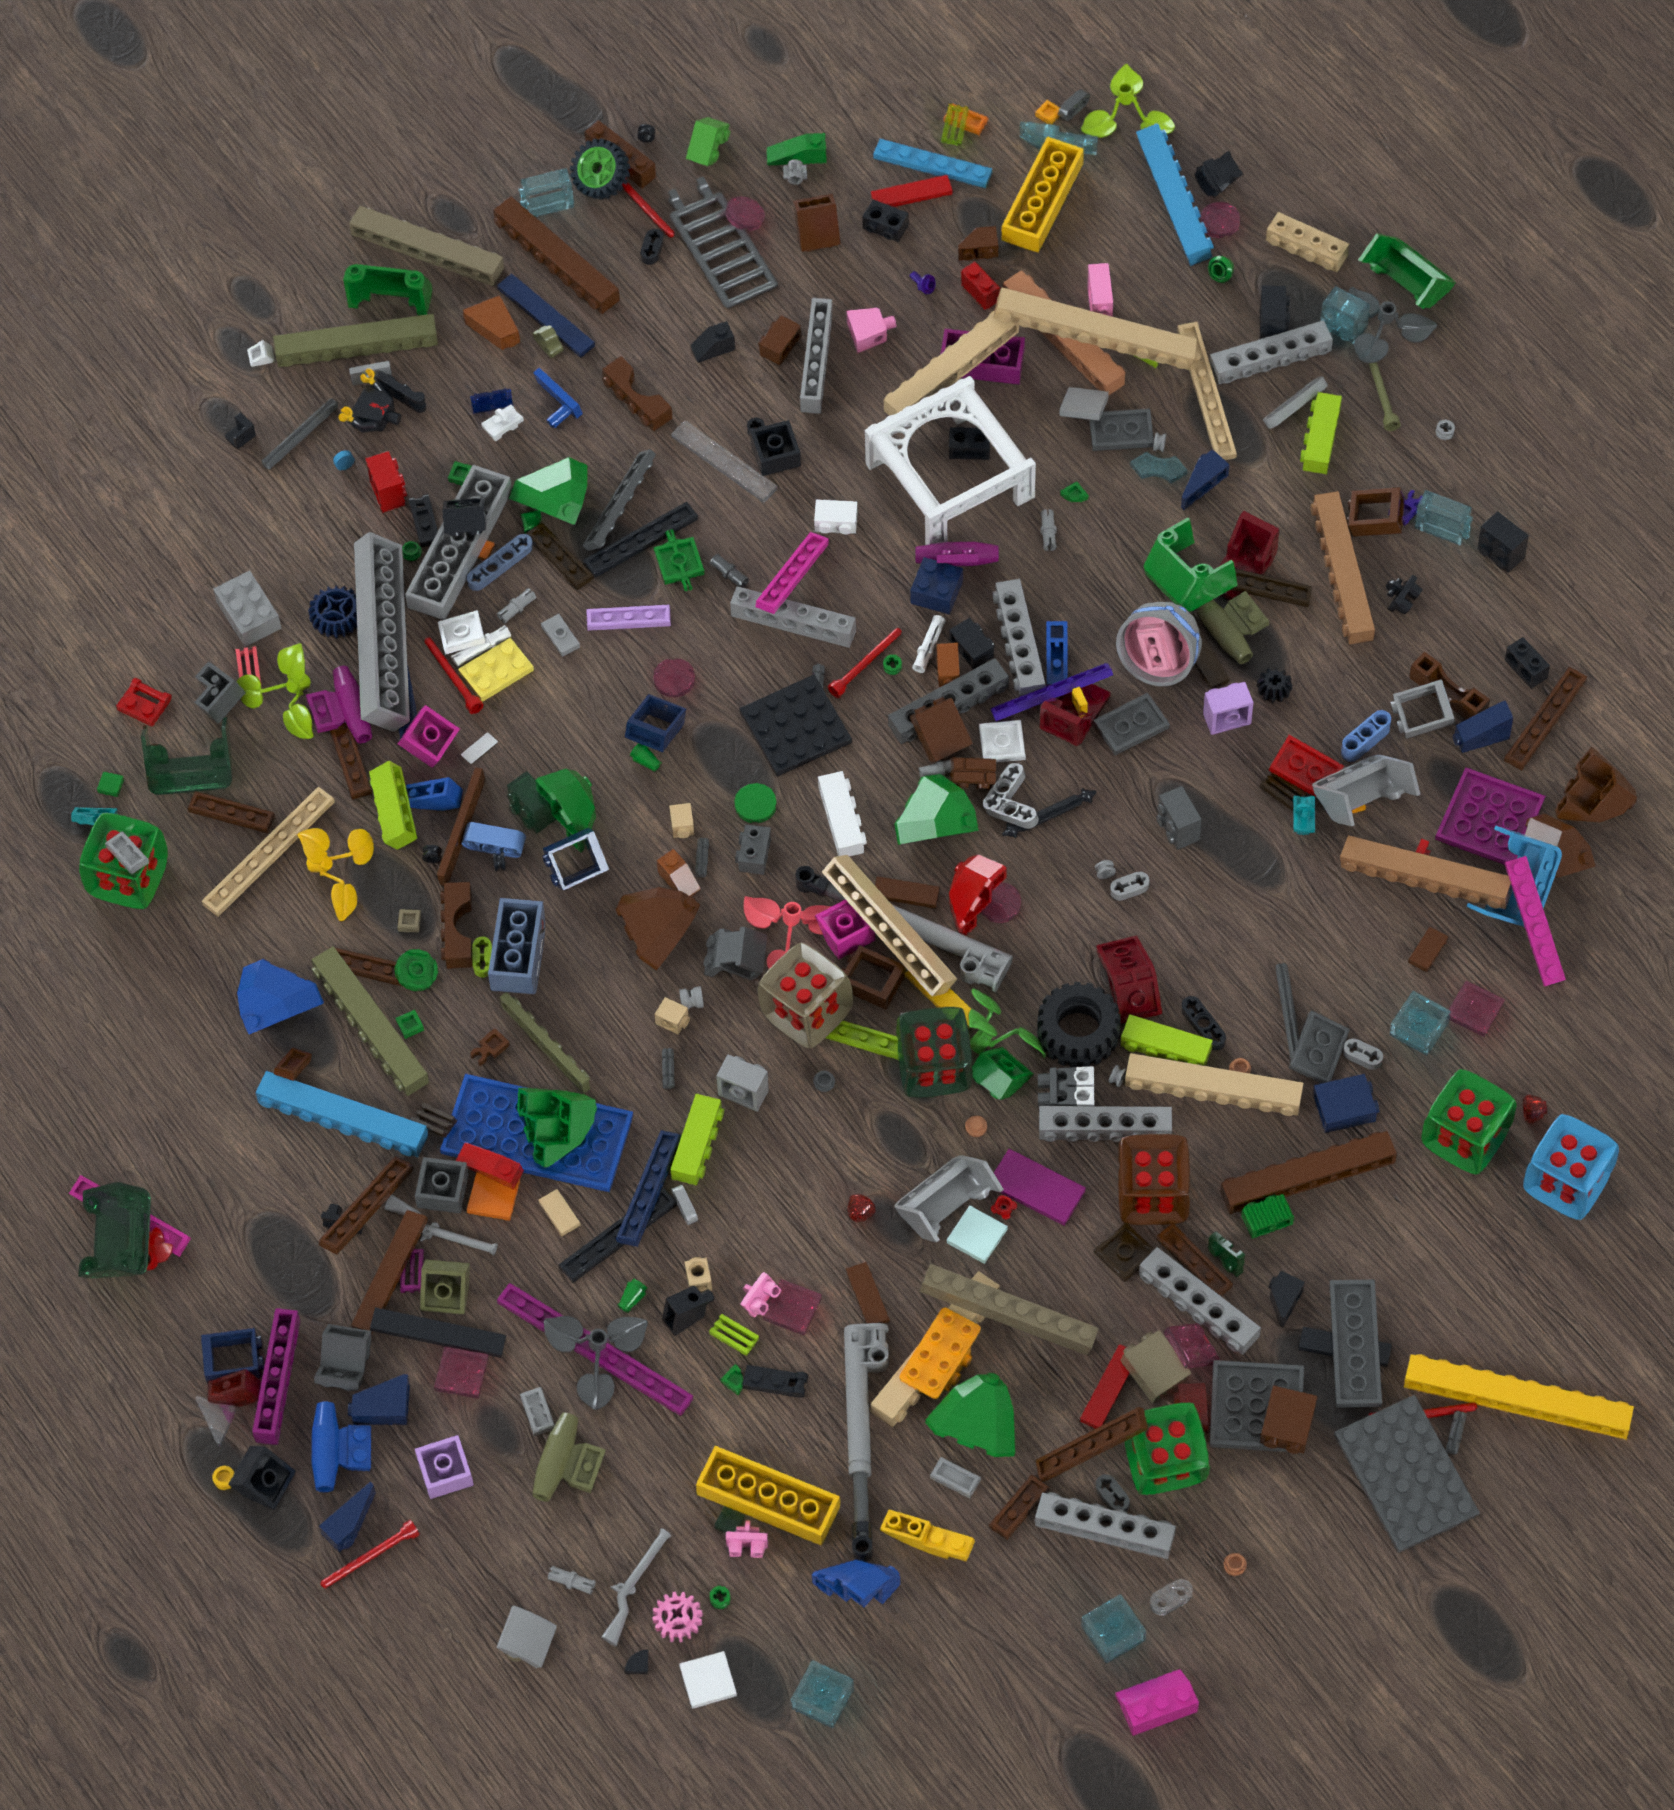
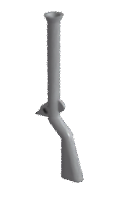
[385,1195,497,1256]
[602,1528,671,1647]

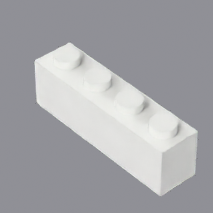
[818,771,867,856]

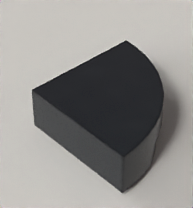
[625,1649,649,1674]

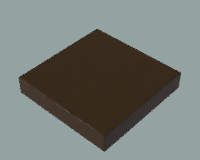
[1094,1222,1154,1282]

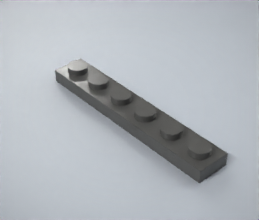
[583,449,656,551]

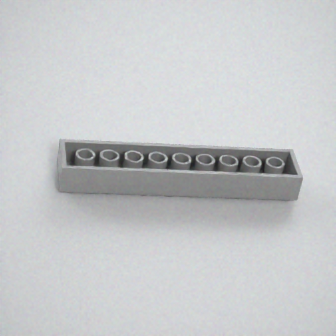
[354,532,410,732]

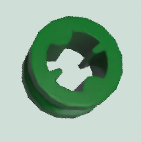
[883,654,902,675]
[710,1586,731,1609]

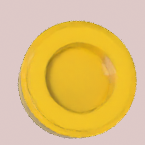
[212,1466,234,1490]

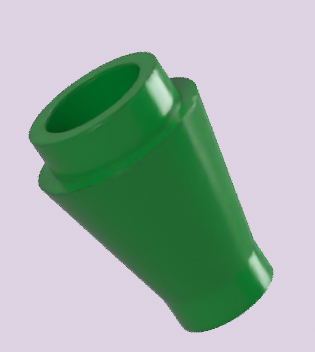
[630,743,662,772]
[617,1278,648,1313]

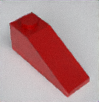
[456,1142,524,1190]

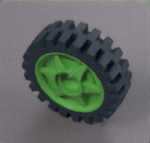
[570,139,630,200]

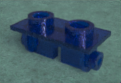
[470,387,514,414]

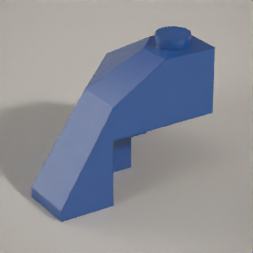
[237,959,324,1035]
[812,1560,900,1608]

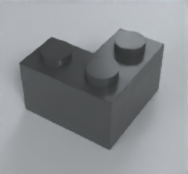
[194,661,246,724]

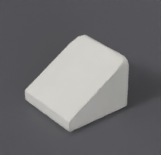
[247,340,275,367]

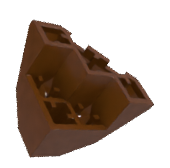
[1555,747,1637,823]
[1516,814,1596,879]
[615,887,700,971]

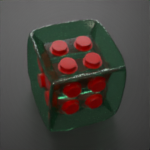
[896,1007,973,1098]

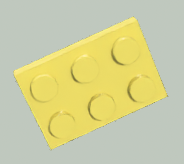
[458,638,534,702]

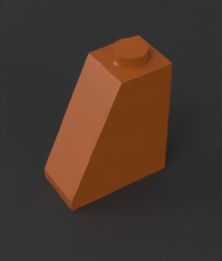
[463,295,520,350]

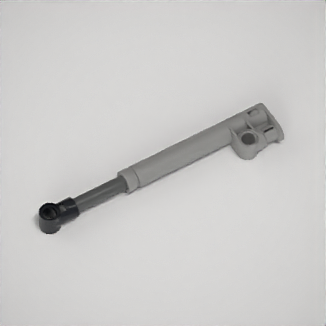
[795,866,1013,992]
[844,1323,889,1562]

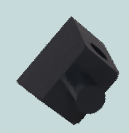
[662,1286,714,1336]

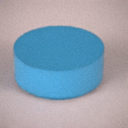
[333,450,355,470]

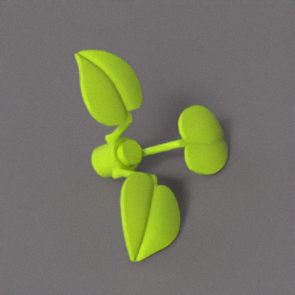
[1081,64,1175,138]
[236,643,314,739]

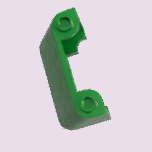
[343,264,432,316]

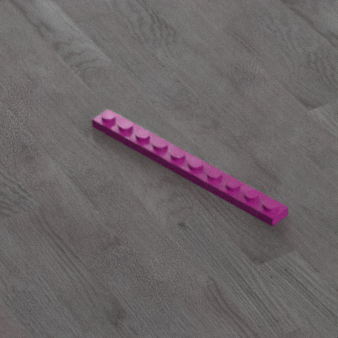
[497,1283,694,1416]

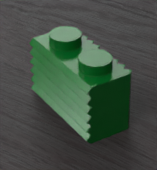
[1242,1194,1294,1239]

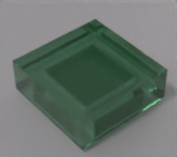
[714,1506,745,1533]

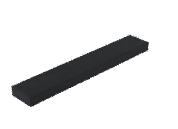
[583,502,698,578]
[559,1187,677,1283]
[370,1308,506,1358]

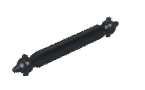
[1002,788,1097,838]

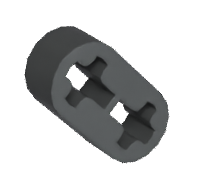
[1058,89,1090,121]
[1096,1474,1130,1512]

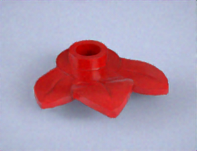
[133,1227,173,1271]

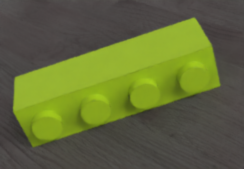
[1300,392,1342,474]
[369,761,417,850]
[1121,1014,1213,1066]
[671,1094,724,1186]

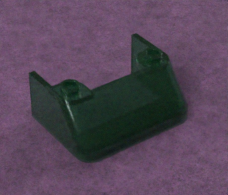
[141,717,232,795]

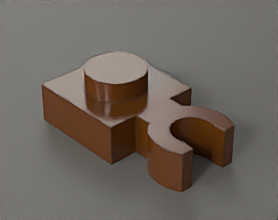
[470,1028,510,1066]

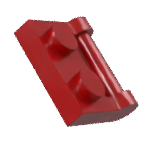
[116,678,172,727]

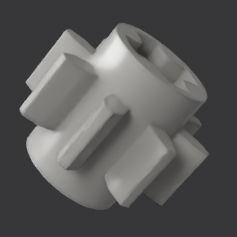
[783,160,807,185]

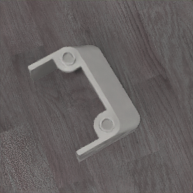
[1312,755,1420,827]
[894,1155,1004,1242]

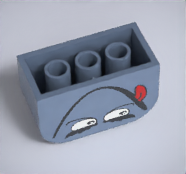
[488,898,545,994]

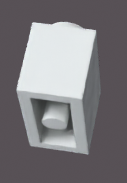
[814,500,858,534]

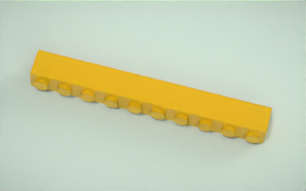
[1404,1354,1634,1440]

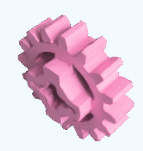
[652,1592,703,1642]

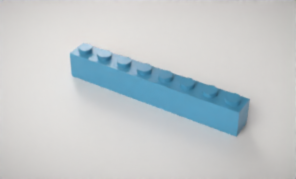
[1136,123,1214,266]
[255,1071,428,1157]

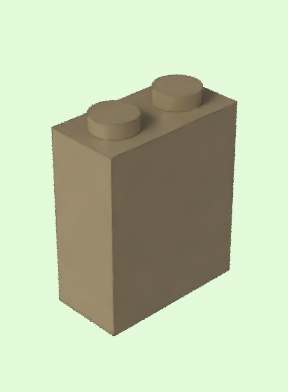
[1120,1330,1191,1404]

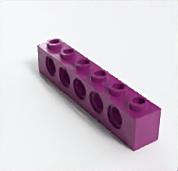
[252,1308,301,1445]

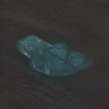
[1020,122,1098,155]

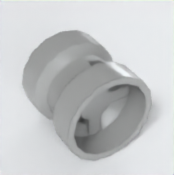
[679,986,704,1010]

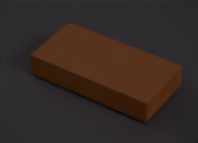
[1408,927,1449,972]
[274,1048,312,1081]

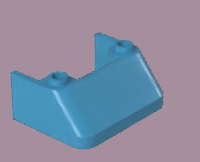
[1467,825,1562,927]

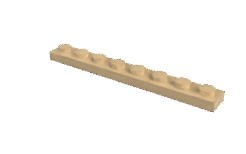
[1177,322,1237,460]
[202,787,335,917]

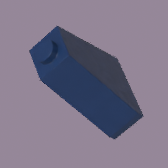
[1453,700,1513,753]
[348,1374,410,1425]

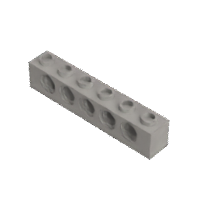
[800,298,833,414]
[1209,320,1333,385]
[992,579,1045,696]
[730,586,856,648]
[1039,1106,1172,1142]
[1139,1247,1261,1355]
[1035,1492,1176,1559]

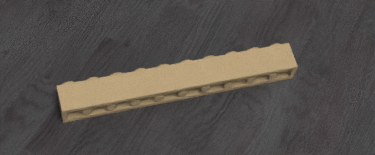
[993,287,1198,370]

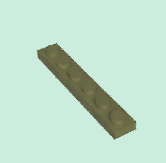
[500,992,590,1094]

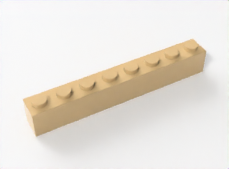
[884,310,1019,416]
[822,855,957,997]
[1125,1053,1303,1116]
[871,1271,1000,1427]

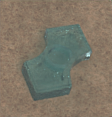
[1130,452,1188,484]

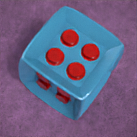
[1523,1114,1619,1220]

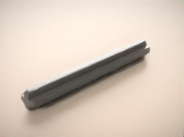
[262,398,338,470]
[1276,963,1300,1059]

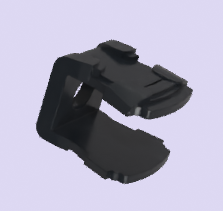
[1194,151,1243,197]

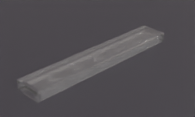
[672,420,777,503]

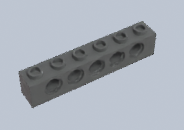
[888,658,1009,744]

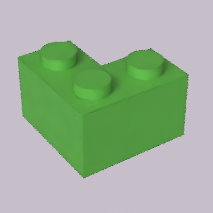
[686,117,730,166]

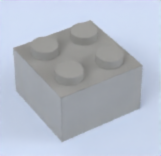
[716,1055,769,1112]

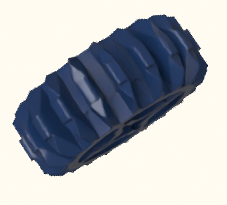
[308,584,357,639]

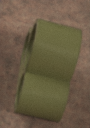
[532,325,564,358]

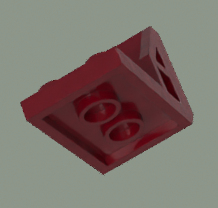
[1218,511,1279,600]
[1040,675,1111,746]
[1096,935,1162,1024]

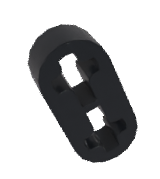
[640,229,664,265]

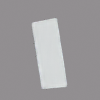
[461,732,498,764]

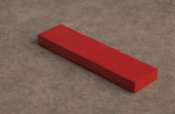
[871,175,952,207]
[1080,1344,1130,1429]

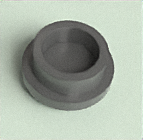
[813,1070,835,1092]

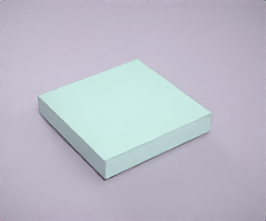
[947,1206,1008,1264]

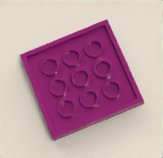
[1435,767,1546,865]

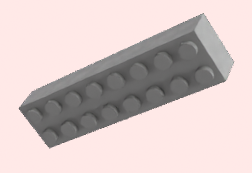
[405,465,512,620]

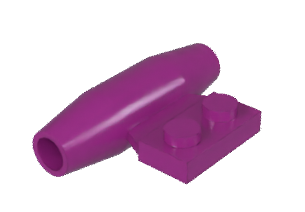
[915,541,999,567]
[306,666,372,743]

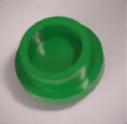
[402,541,422,561]

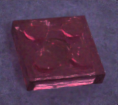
[1446,981,1505,1037]
[763,1279,822,1336]
[1163,1323,1220,1369]
[434,1347,489,1399]

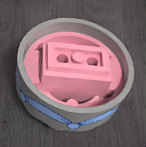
[1116,602,1202,686]

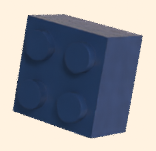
[910,557,963,615]

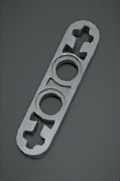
[1263,376,1328,429]

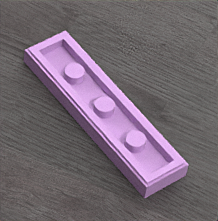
[587,605,671,631]

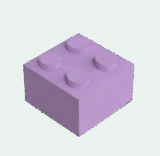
[1203,682,1253,735]
[415,1435,473,1499]

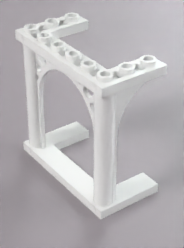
[865,376,1036,545]

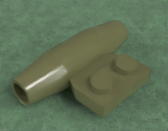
[1196,591,1269,664]
[532,1412,606,1502]

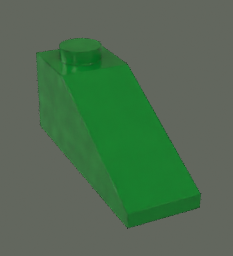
[767,133,827,166]

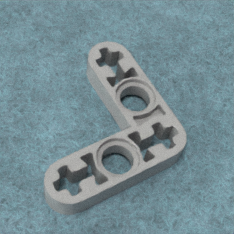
[983,763,1039,829]

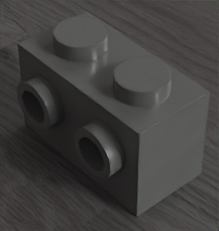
[735,824,771,875]

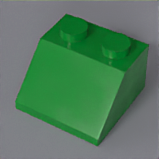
[968,1047,1034,1100]

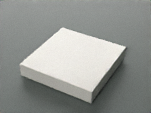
[438,610,486,654]
[979,720,1026,763]
[680,1651,737,1709]

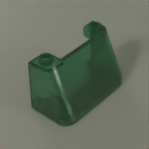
[78,1182,151,1279]

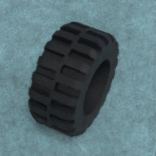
[1037,982,1121,1068]

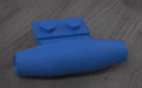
[311,1401,371,1493]

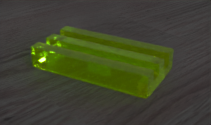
[941,104,969,146]

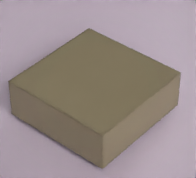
[397,909,421,933]

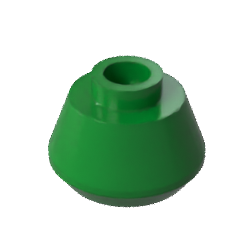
[1208,256,1234,283]

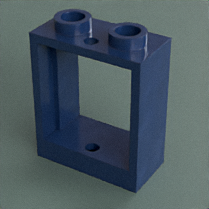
[625,694,686,752]
[542,828,609,891]
[201,1328,264,1385]

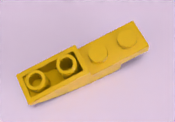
[880,1510,975,1561]

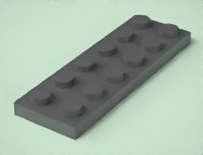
[1329,1280,1382,1407]

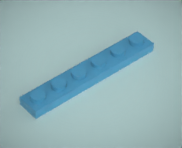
[873,139,992,188]

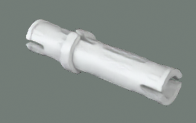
[912,615,946,673]
[451,625,511,667]

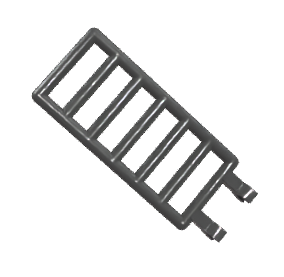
[668,177,778,308]

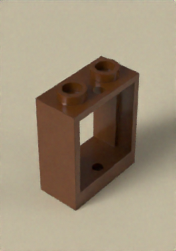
[1346,487,1405,537]
[842,945,906,1010]

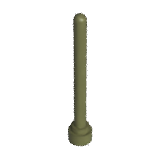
[1369,362,1401,431]

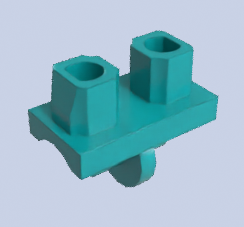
[1293,796,1315,835]

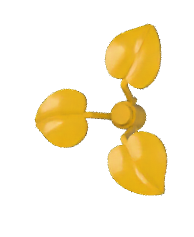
[297,828,374,921]

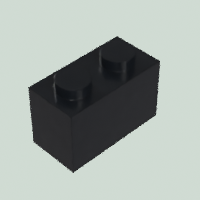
[949,618,995,670]

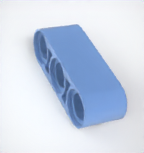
[1341,710,1391,762]
[461,822,526,858]

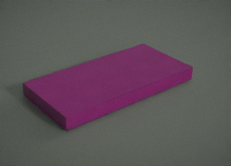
[994,1149,1086,1226]

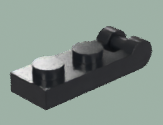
[375,371,427,413]
[408,494,438,547]
[743,1365,809,1398]

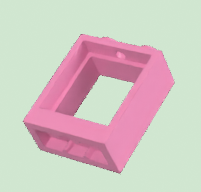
[1087,263,1113,317]

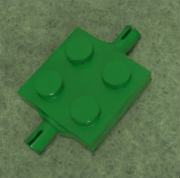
[653,529,705,591]

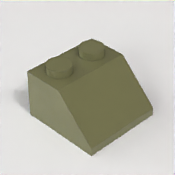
[420,1260,470,1314]

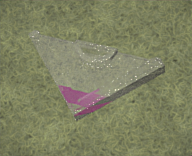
[195,1396,236,1447]

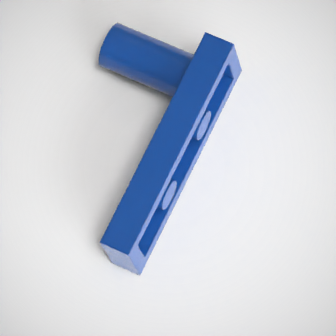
[534,368,583,429]

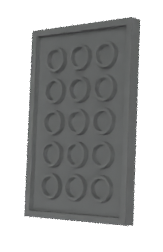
[1334,1395,1480,1553]

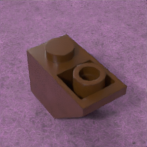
[958,226,998,261]

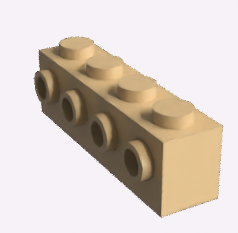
[1266,212,1349,273]

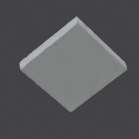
[1059,387,1109,420]

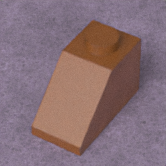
[937,643,960,687]
[657,849,701,897]

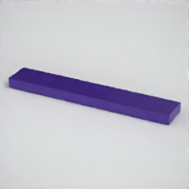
[990,663,1113,721]

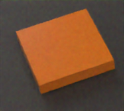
[467,1172,520,1221]

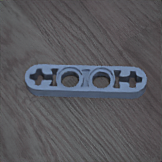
[467,534,533,591]

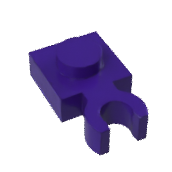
[1388,490,1423,526]

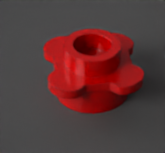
[991,1195,1017,1220]

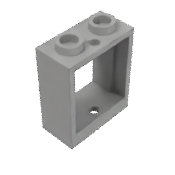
[1390,679,1455,739]

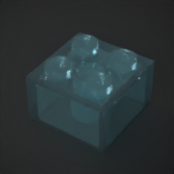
[1321,286,1370,344]
[1389,991,1451,1056]
[1081,1594,1146,1664]
[791,1660,854,1728]

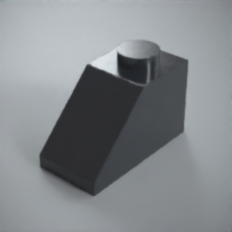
[690,321,735,363]
[1268,1271,1305,1327]

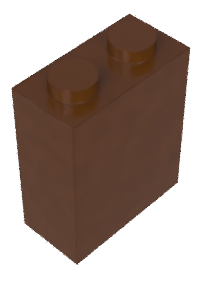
[793,194,841,252]
[910,696,973,763]
[1260,1385,1317,1454]

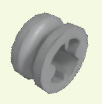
[1435,420,1455,440]
[1153,432,1166,452]
[1095,860,1116,879]
[1109,1065,1127,1087]

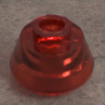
[1522,1094,1547,1124]
[847,1194,876,1222]

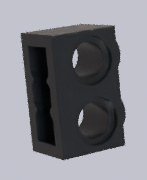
[862,199,909,242]
[949,426,990,460]
[1505,637,1550,689]

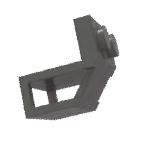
[704,927,767,981]
[314,1324,372,1391]

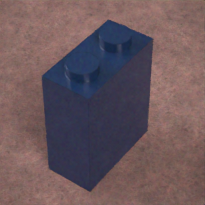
[1313,1074,1380,1133]

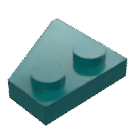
[71,807,117,825]

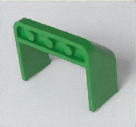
[1358,233,1456,309]
[1144,518,1238,612]

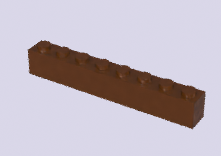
[493,196,620,314]
[1220,1131,1397,1215]

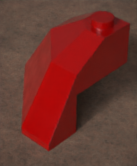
[949,855,1007,936]

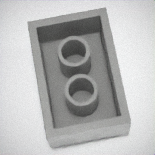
[213,571,281,647]

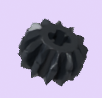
[1257,667,1293,704]

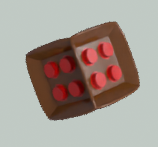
[1118,1134,1190,1225]

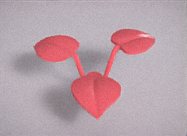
[743,896,832,969]

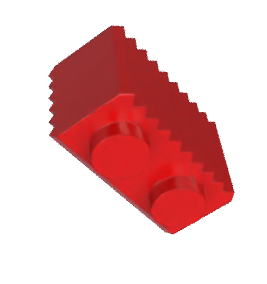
[961,262,1000,310]

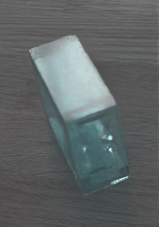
[518,168,574,217]
[1415,490,1473,546]

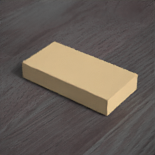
[538,1189,580,1237]

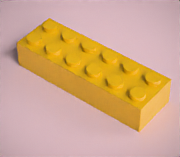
[1002,137,1084,253]
[696,1446,840,1546]

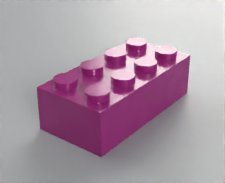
[940,329,1025,385]

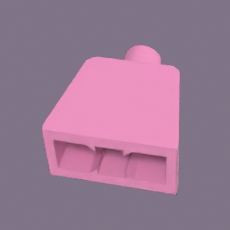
[846,308,896,353]

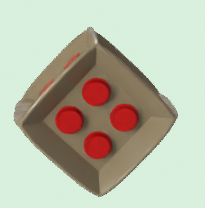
[757,942,853,1049]

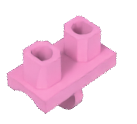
[740,1272,781,1318]
[726,1520,768,1558]

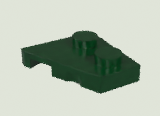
[1208,1231,1245,1277]

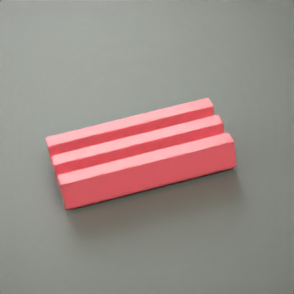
[235,646,262,685]

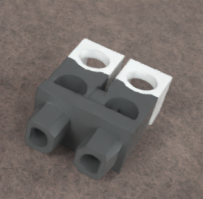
[1038,1066,1094,1107]

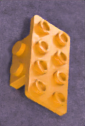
[899,1308,981,1399]

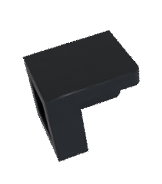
[225,412,256,450]

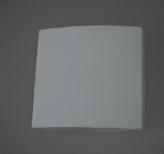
[496,1606,557,1668]

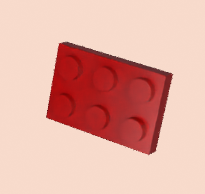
[1268,735,1344,798]

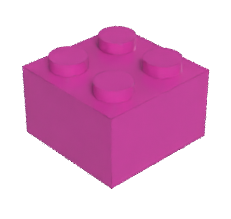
[398,705,460,768]

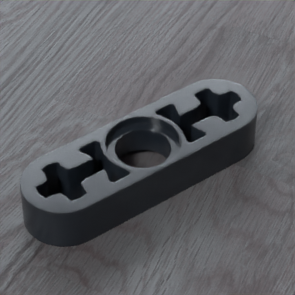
[1181,996,1226,1051]

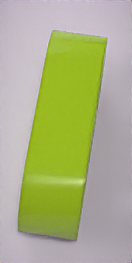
[472,937,492,978]

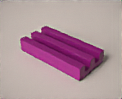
[400,1249,424,1293]

